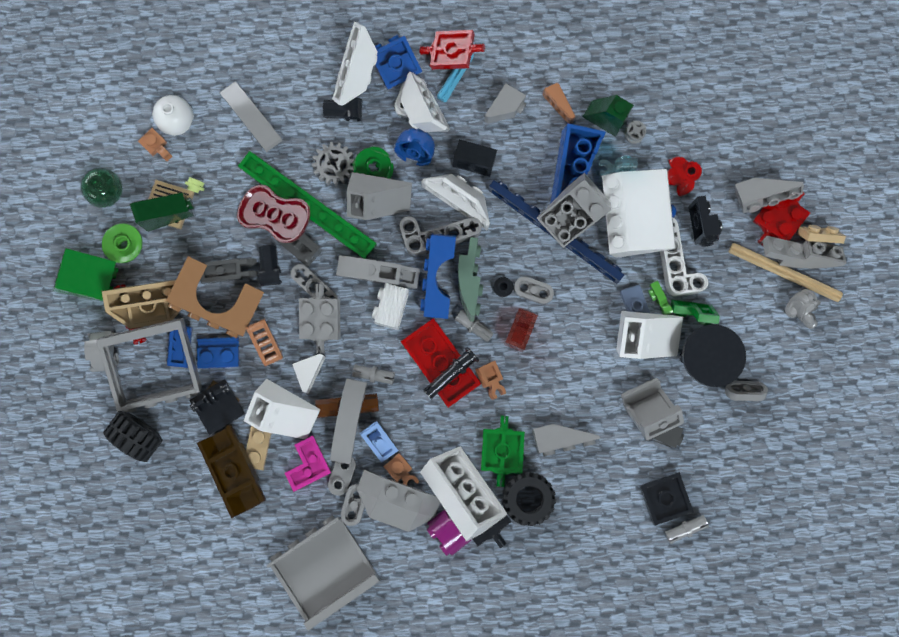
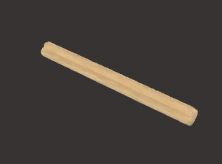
[728,243,843,302]

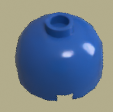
[394,128,435,166]

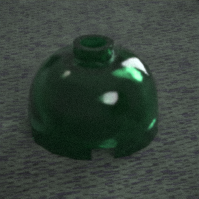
[80,167,123,208]

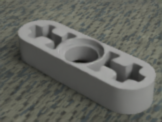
[291,264,338,298]

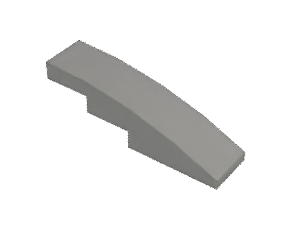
[220,81,282,152]

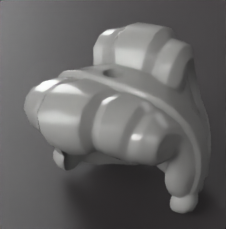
[785,289,821,329]

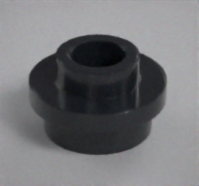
[493,277,513,297]

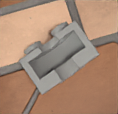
[84,331,119,372]

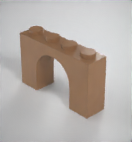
[166,256,264,339]

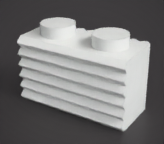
[372,283,409,330]

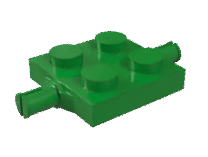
[481,416,525,487]

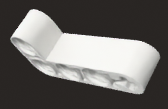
[660,217,708,297]

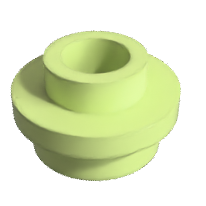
[185,177,205,193]

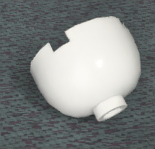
[152,95,194,136]

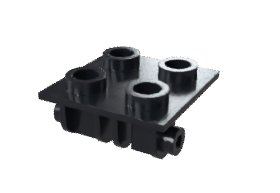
[189,379,245,435]

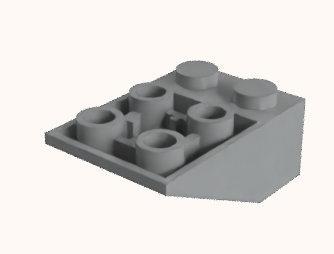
[347,172,412,220]
[537,173,611,248]

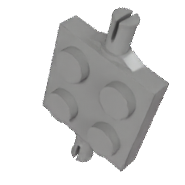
[299,284,341,354]

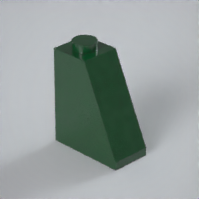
[582,95,634,137]
[130,193,194,232]

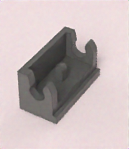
[277,233,322,267]

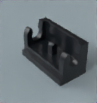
[452,139,497,177]

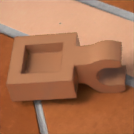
[138,128,173,161]

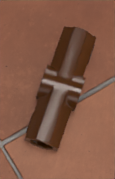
[315,393,379,418]

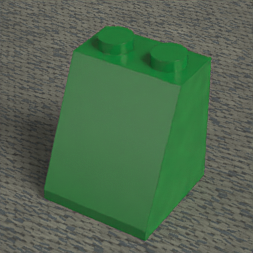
[53,248,118,302]

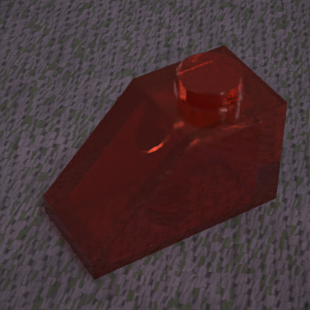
[504,308,538,352]

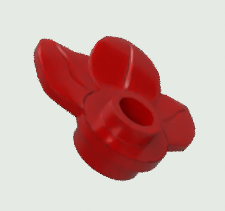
[668,157,702,196]

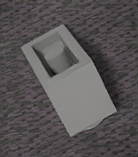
[484,84,526,124]

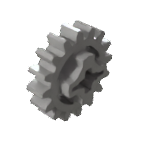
[312,142,354,186]

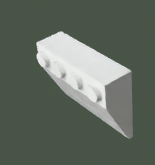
[602,169,676,258]

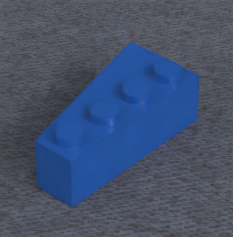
[550,123,606,204]

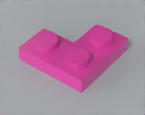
[285,436,332,492]

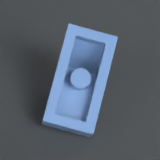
[360,421,398,463]

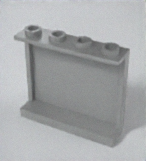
[266,515,381,631]

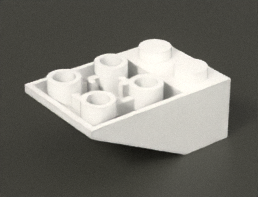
[616,311,683,359]
[244,379,321,439]

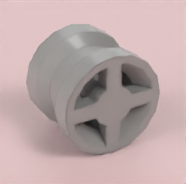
[624,121,647,144]

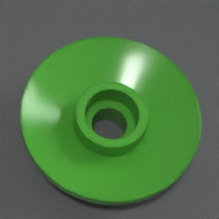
[102,224,143,263]

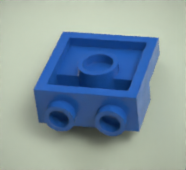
[374,35,423,90]

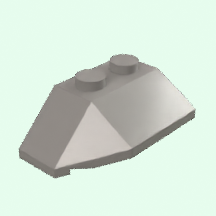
[357,470,440,532]

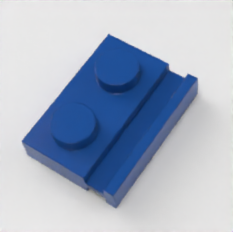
[197,337,239,369]

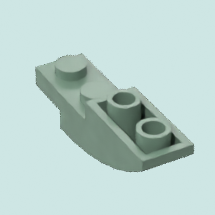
[458,237,484,322]

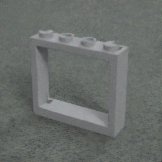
[96,318,202,412]

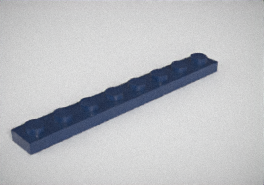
[488,180,624,284]

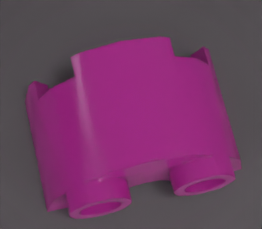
[426,509,472,556]

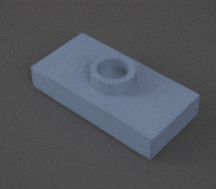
[620,284,650,313]

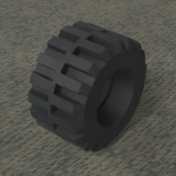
[103,411,163,462]
[502,472,556,526]

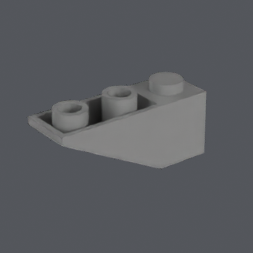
[735,178,804,213]
[532,424,600,456]

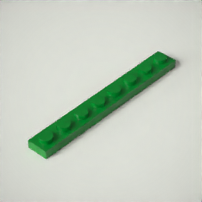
[238,151,377,259]

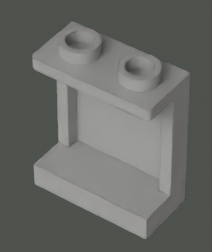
[621,378,684,441]

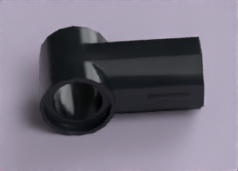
[323,97,362,122]
[258,245,282,286]

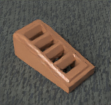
[543,82,575,124]
[246,318,283,366]

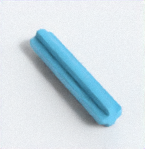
[437,54,474,102]

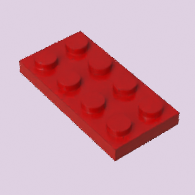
[400,318,481,408]

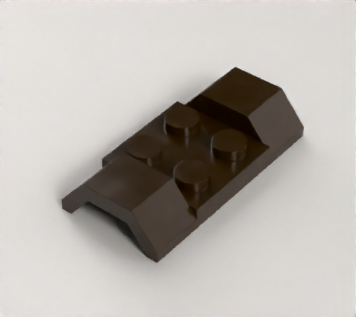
[197,425,266,518]

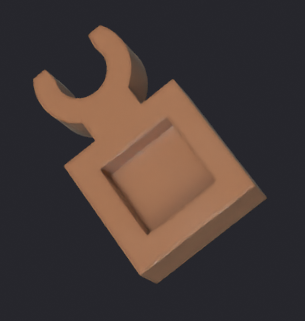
[475,361,506,399]
[383,453,419,485]

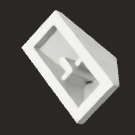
[293,354,326,394]

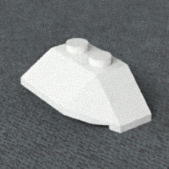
[332,22,377,106]
[400,72,450,132]
[421,174,490,231]

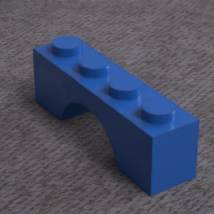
[420,234,456,319]

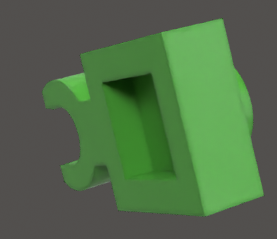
[648,281,673,315]

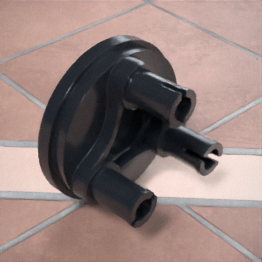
[679,324,746,387]

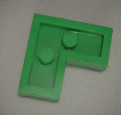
[671,300,720,325]

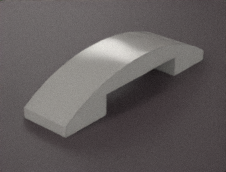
[330,378,367,464]

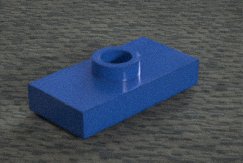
[167,326,192,368]

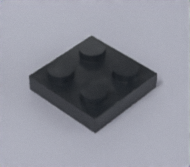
[639,472,694,526]

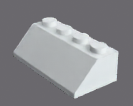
[420,446,507,541]

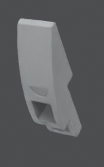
[762,236,846,269]
[336,255,420,289]

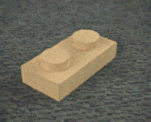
[798,225,846,244]
[246,426,272,470]

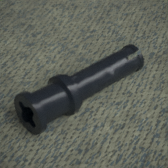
[423,347,479,400]

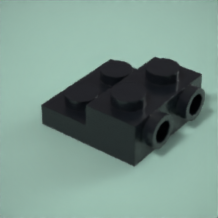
[688,195,723,247]

